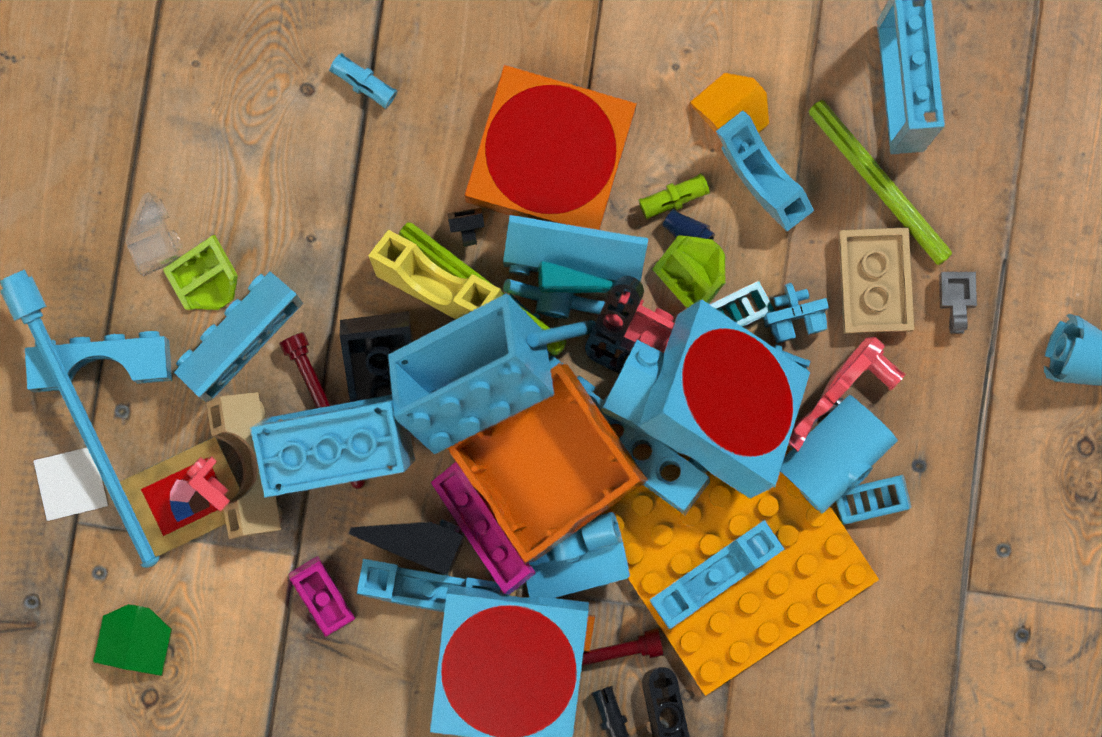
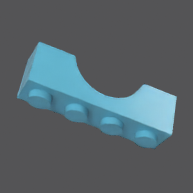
[25,331,172,393]

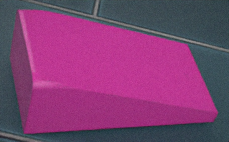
[288,556,355,637]

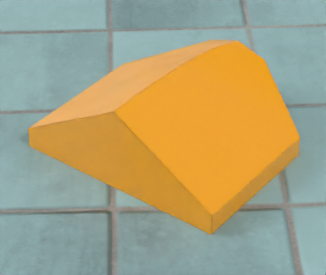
[690,73,769,134]

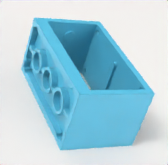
[388,293,554,454]
[250,394,416,497]

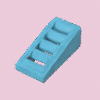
[836,475,912,525]

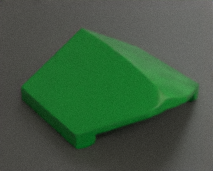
[93,604,172,676]

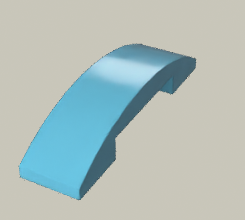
[649,520,784,629]
[357,559,500,612]

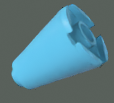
[1044,314,1102,386]

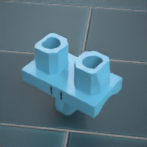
[763,283,829,343]

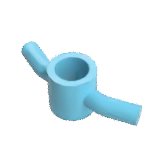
[503,279,605,319]

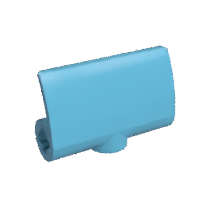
[780,395,898,514]
[526,512,630,598]

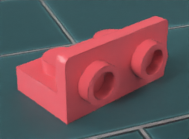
[606,291,674,353]
[187,456,230,512]

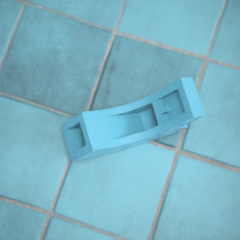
[716,111,814,231]

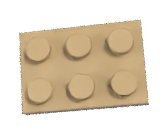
[838,228,914,334]

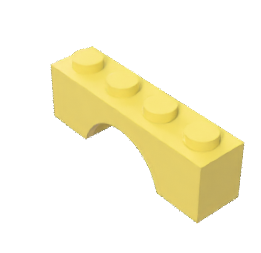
[368,230,503,319]

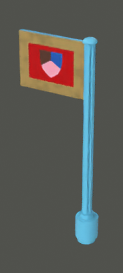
[0,270,240,568]

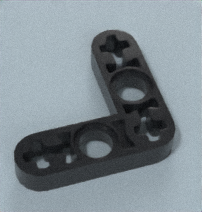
[585,276,644,374]
[642,667,689,737]

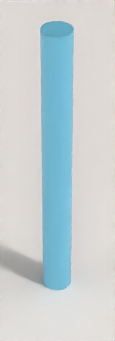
[526,320,596,347]

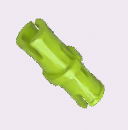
[638,173,710,220]

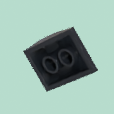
[339,311,413,402]
[348,519,465,576]

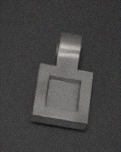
[939,272,977,334]

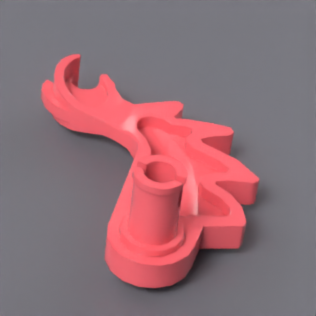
[788,337,906,452]

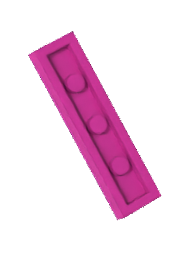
[430,462,536,595]

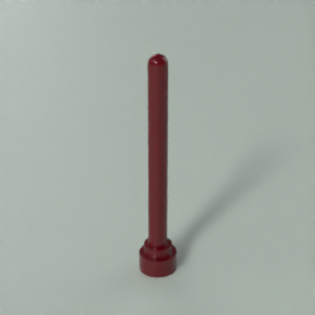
[279,332,365,489]
[582,628,664,666]

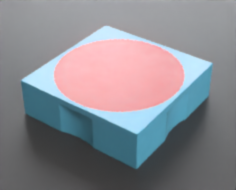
[638,299,810,498]
[430,585,589,737]

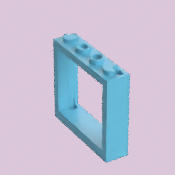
[877,0,945,154]

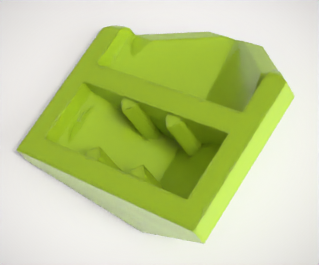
[163,235,238,310]
[652,235,726,308]

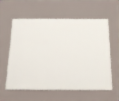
[34,448,108,521]

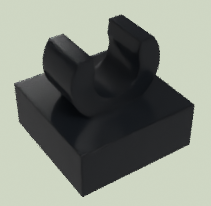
[447,208,485,247]

